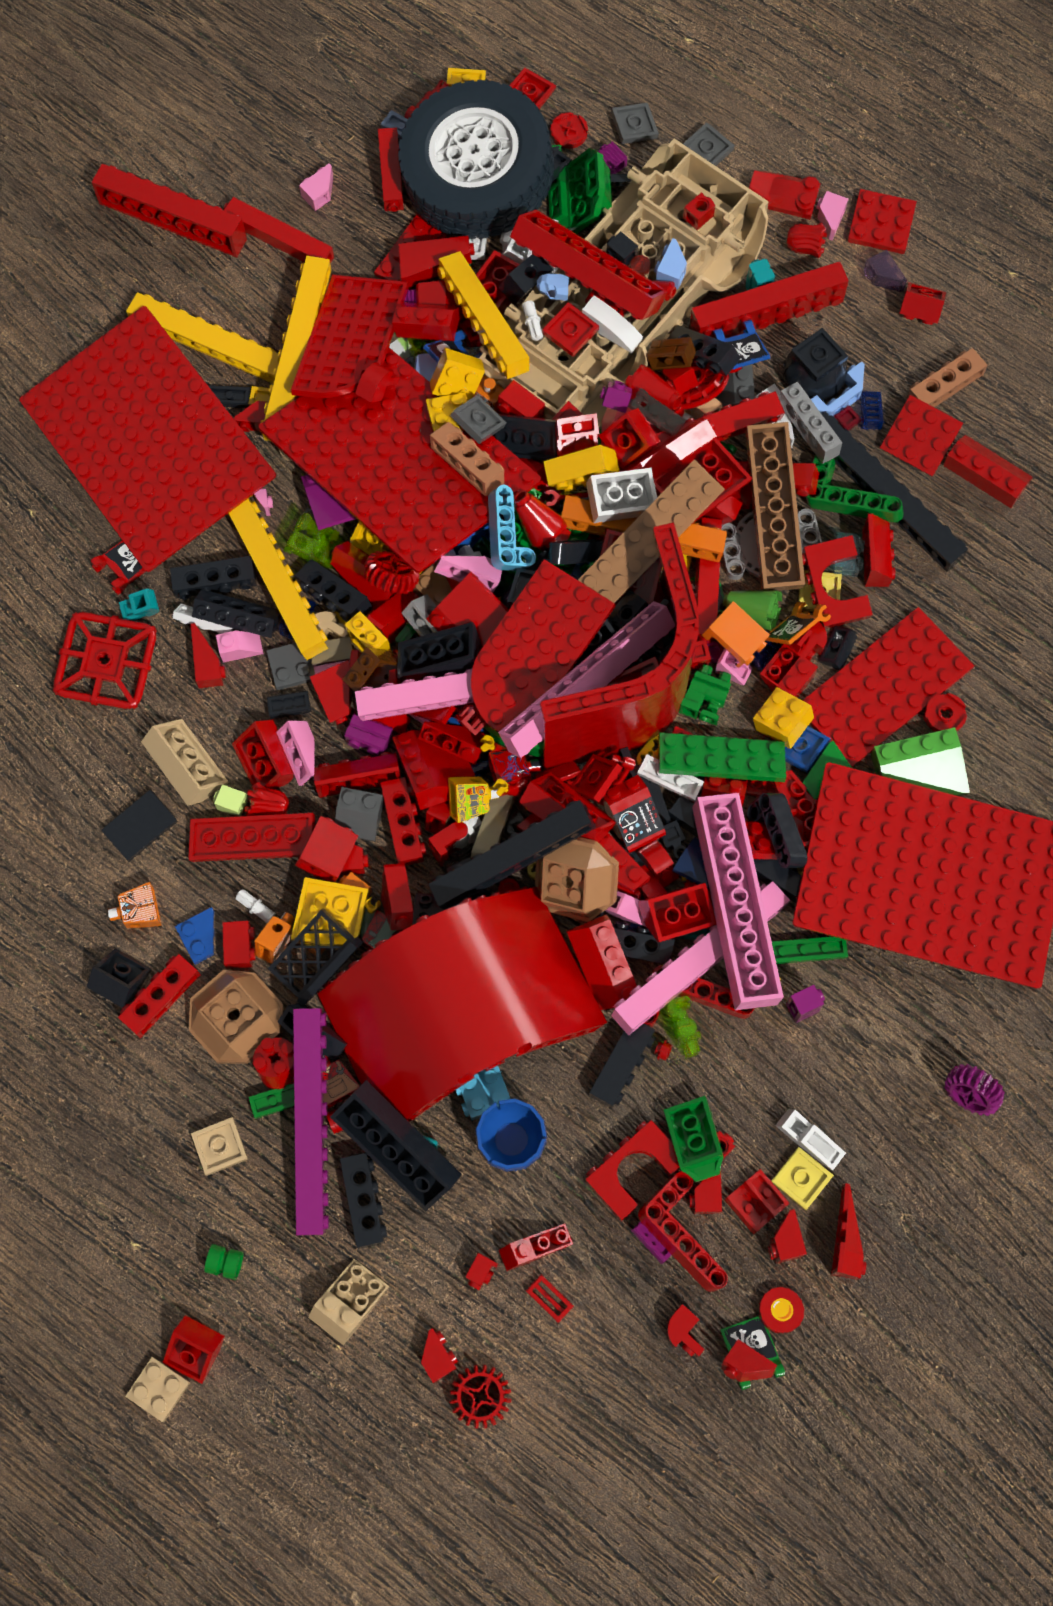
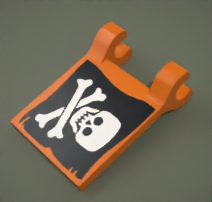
[765,602,831,645]

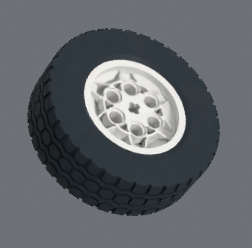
[398,80,554,239]

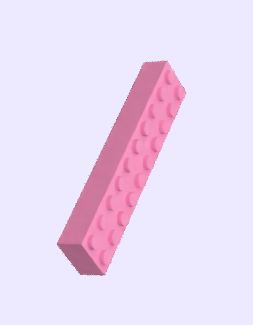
[692,793,784,1010]

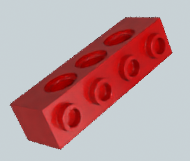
[380,777,427,866]
[118,954,201,1039]

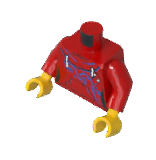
[480,735,540,797]

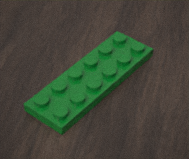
[658,733,786,782]

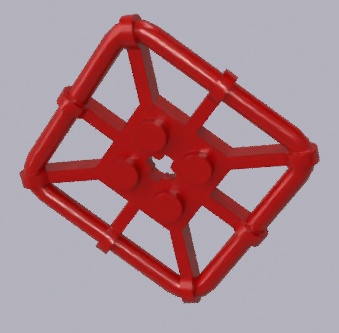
[53,612,157,709]

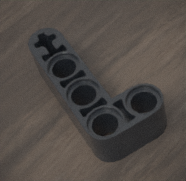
[548,539,604,565]
[747,793,808,868]

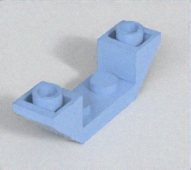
[811,362,864,416]

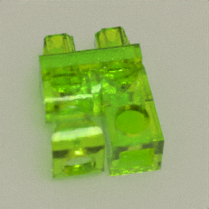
[283,513,346,569]
[666,996,702,1059]

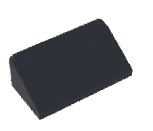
[819,626,857,670]

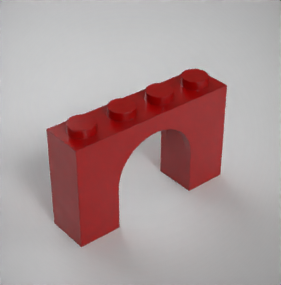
[802,535,873,629]
[585,1120,680,1222]

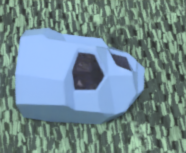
[537,274,569,301]

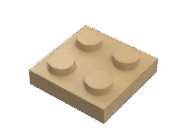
[191,1117,248,1176]
[125,1357,190,1422]

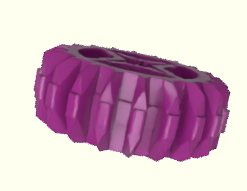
[944,1064,1005,1116]

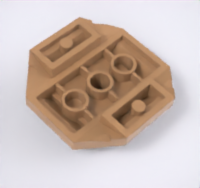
[535,837,619,922]
[189,970,284,1064]

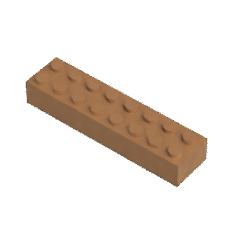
[745,422,805,591]
[578,459,725,603]

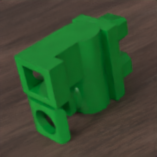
[679,664,731,726]

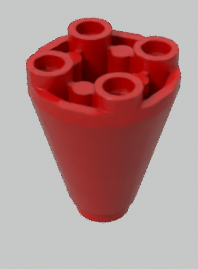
[625,364,682,410]
[514,491,567,548]

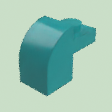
[119,589,160,621]

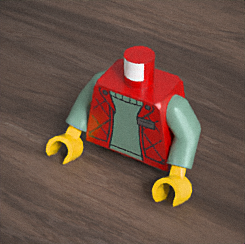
[360,897,405,958]

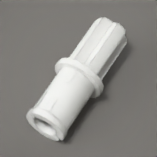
[522,301,543,341]
[236,889,276,923]

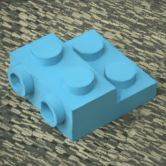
[456,1066,510,1121]

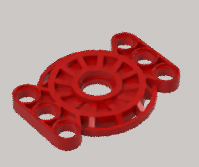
[651,364,742,421]

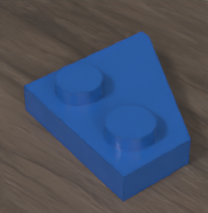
[175,907,214,965]

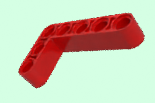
[644,965,754,1027]
[638,1171,728,1292]

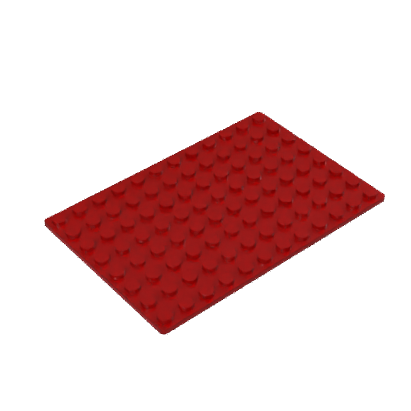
[19,306,276,572]
[259,348,541,573]
[792,762,1053,989]

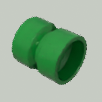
[204,1244,244,1281]

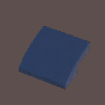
[673,837,710,891]

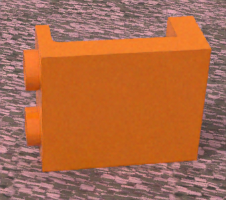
[702,601,770,668]

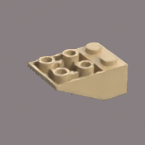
[308,1259,389,1346]

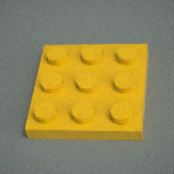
[291,877,369,953]

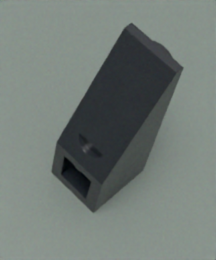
[278,1003,347,1061]

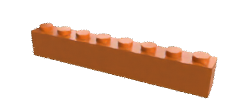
[561,495,727,562]

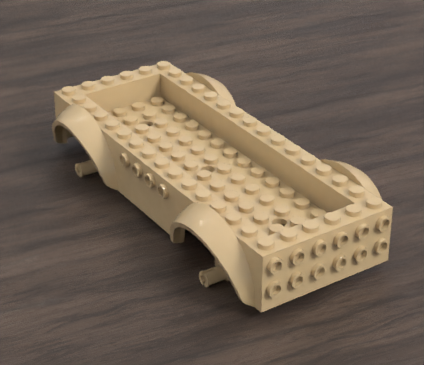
[479,138,769,429]

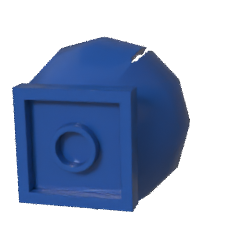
[475,1099,548,1172]

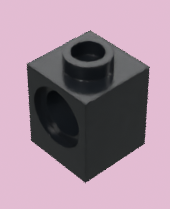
[607,231,638,266]

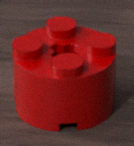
[253,1038,294,1089]

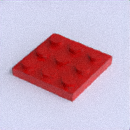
[848,189,917,254]
[880,395,963,477]

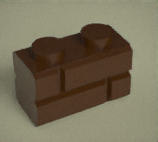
[647,337,696,370]

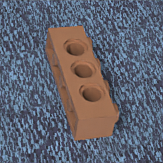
[907,348,988,407]
[430,422,504,496]

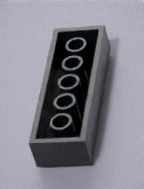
[330,1080,462,1212]

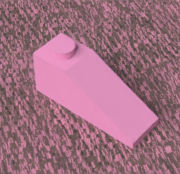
[434,556,502,593]
[276,721,314,786]

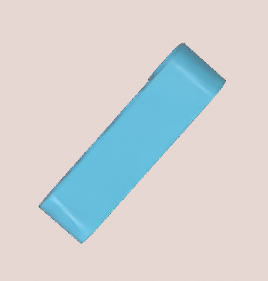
[488,485,536,571]

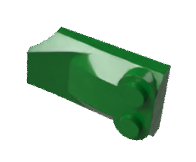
[664,1096,724,1182]

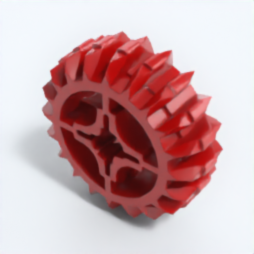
[363,550,420,595]
[450,1365,511,1429]

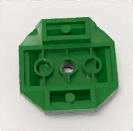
[548,148,612,234]

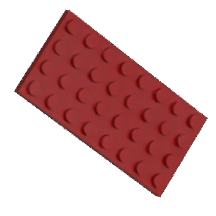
[802,607,975,768]

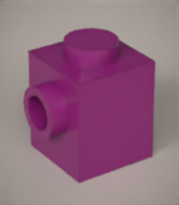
[600,381,632,413]

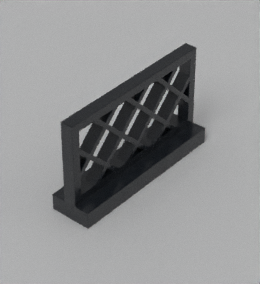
[268,908,363,1007]

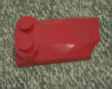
[509,67,556,109]
[749,170,821,220]

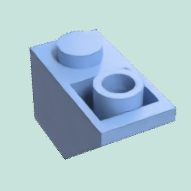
[654,238,687,290]

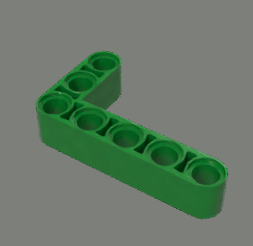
[805,455,904,522]

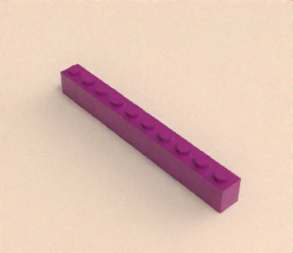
[293,1008,329,1235]

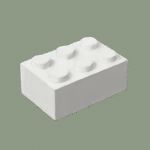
[586,468,657,523]

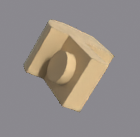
[315,611,349,639]

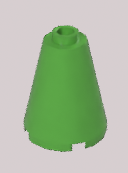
[723,590,782,631]

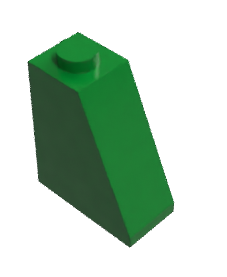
[803,741,852,800]

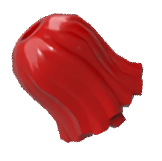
[786,222,827,259]
[245,782,289,816]

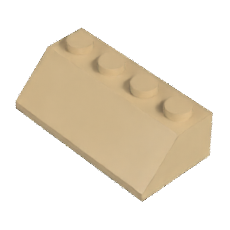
[141,719,229,806]

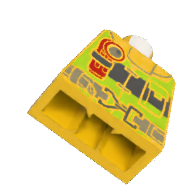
[448,777,499,823]

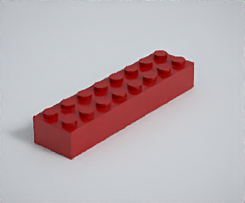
[92,164,247,258]
[510,209,668,320]
[689,261,849,339]

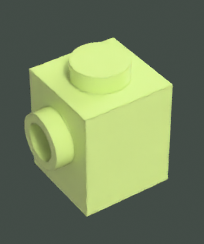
[213,785,248,817]

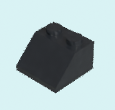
[86,948,151,1008]

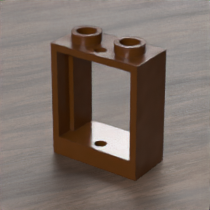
[342,647,398,692]

